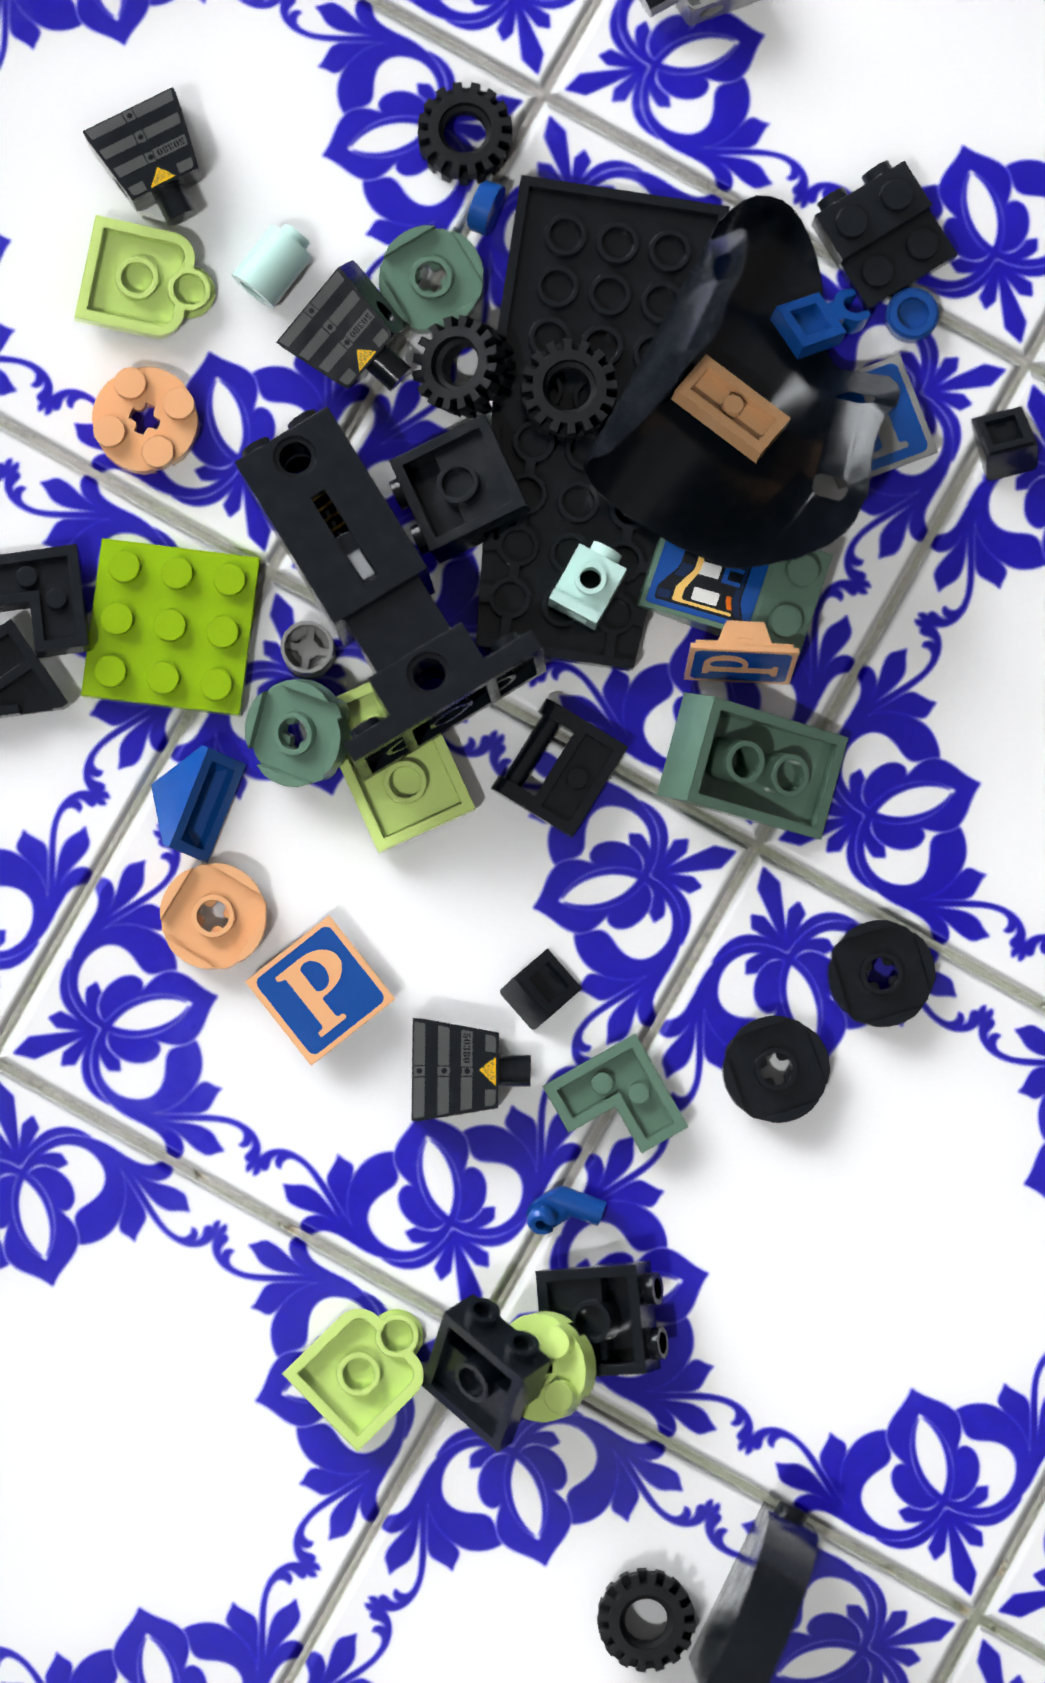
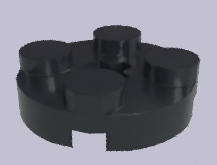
[826,920,935,1027]
[722,1016,830,1123]

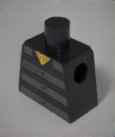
[82,87,202,226]
[277,260,412,391]
[411,1018,531,1121]

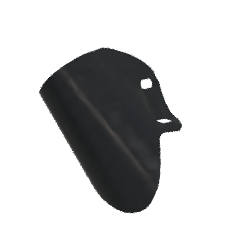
[583,195,900,569]

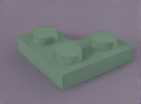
[542,1033,688,1153]

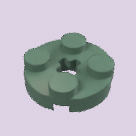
[379,225,483,334]
[245,679,351,787]

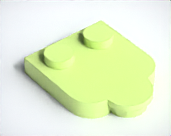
[74,215,215,339]
[282,1309,424,1452]

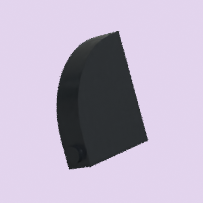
[689,1499,818,1683]

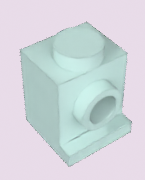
[548,541,627,630]

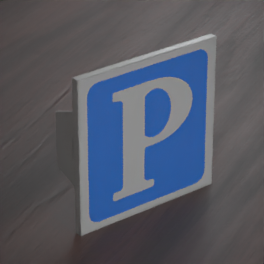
[834,354,938,490]

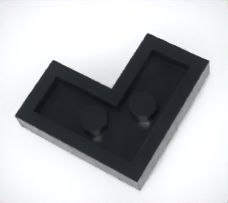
[0,544,91,658]

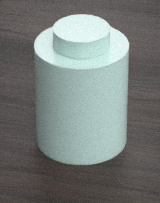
[231,224,312,309]

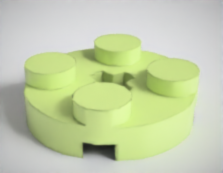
[510,1311,596,1422]

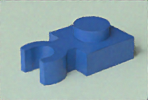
[770,289,871,360]

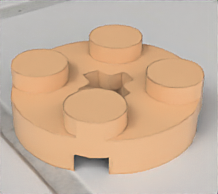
[92,367,199,475]
[160,863,267,970]

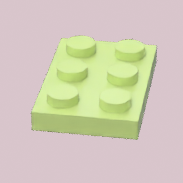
[336,682,476,854]

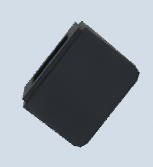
[971,406,1038,481]
[500,948,583,1030]

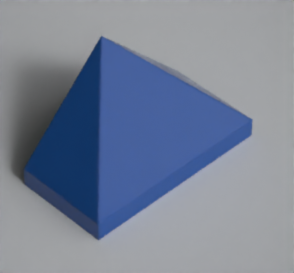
[151,745,246,863]

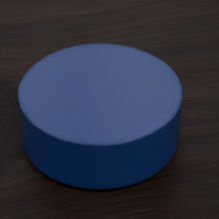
[467,180,506,236]
[885,288,939,343]

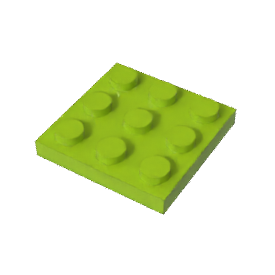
[81,538,261,717]

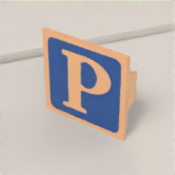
[684,620,799,685]
[245,915,395,1066]

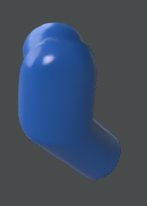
[527,1186,607,1235]

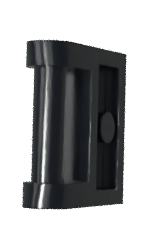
[490,698,628,839]

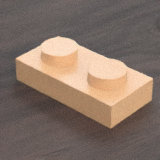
[671,354,791,463]

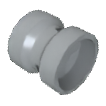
[281,621,336,679]

